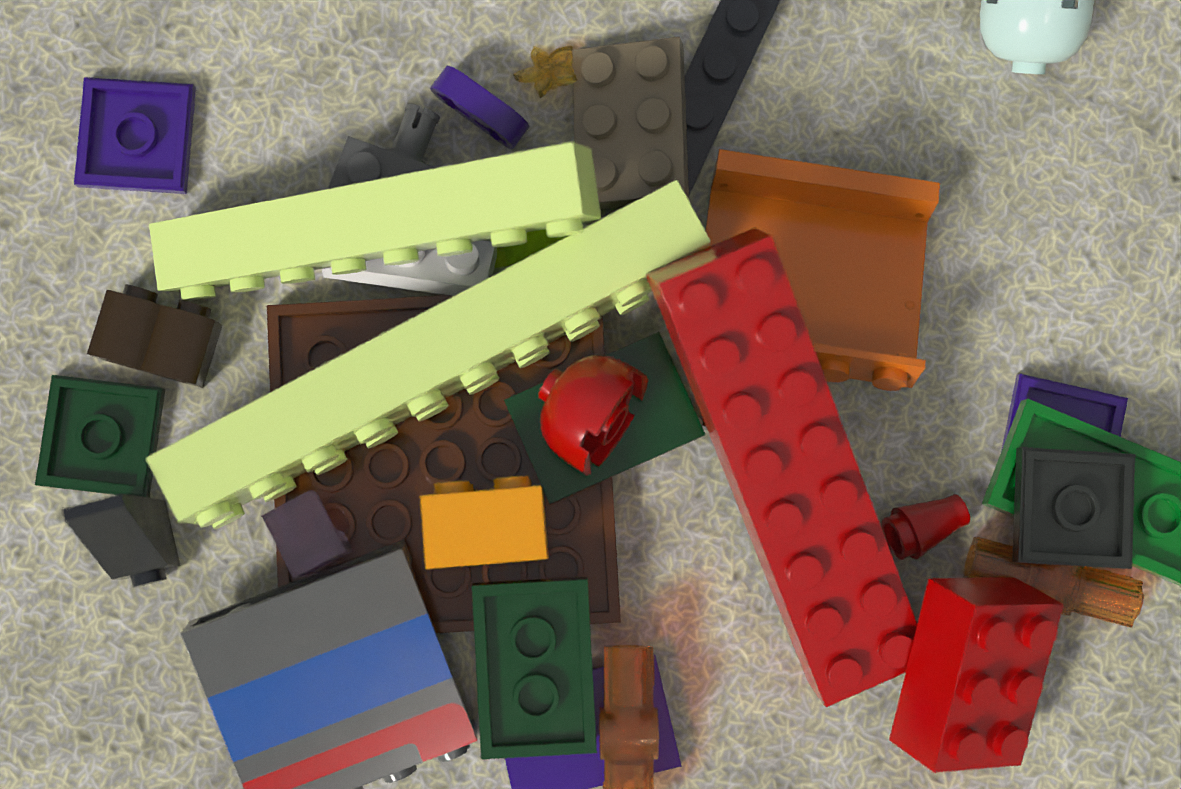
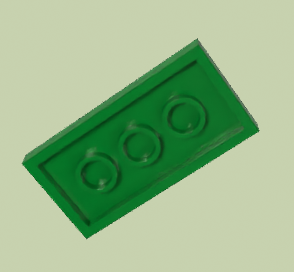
[982,399,1181,586]

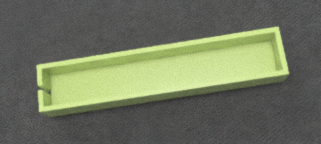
[146,180,711,529]

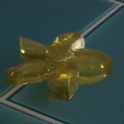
[513,46,578,98]

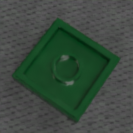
[35,375,166,498]

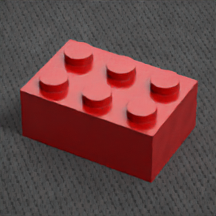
[889,577,1064,773]

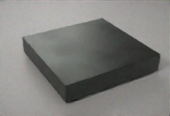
[1012,447,1135,569]

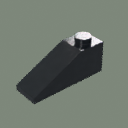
[62,494,180,588]

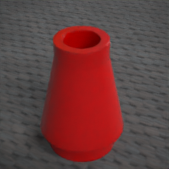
[881,494,970,560]

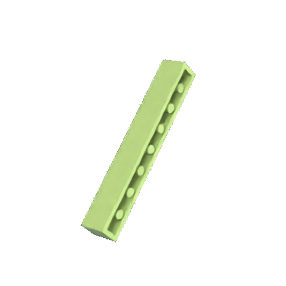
[149,142,601,301]

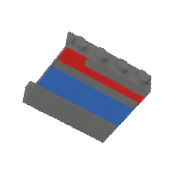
[180,539,477,789]

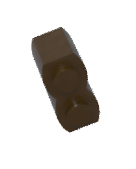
[87,284,223,388]

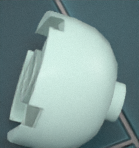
[980,0,1094,74]

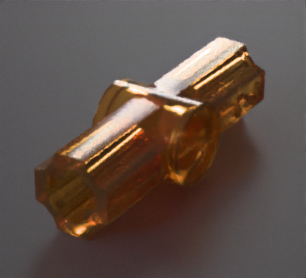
[963,537,1144,628]
[599,645,659,789]

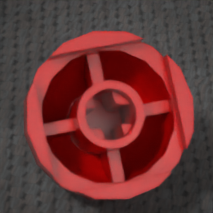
[538,355,648,476]

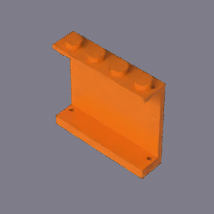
[705,149,940,391]

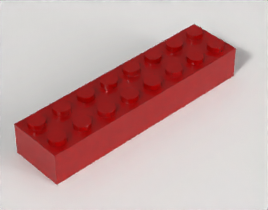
[646,228,917,708]

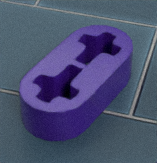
[430,65,530,150]

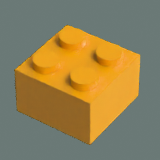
[421,476,549,569]

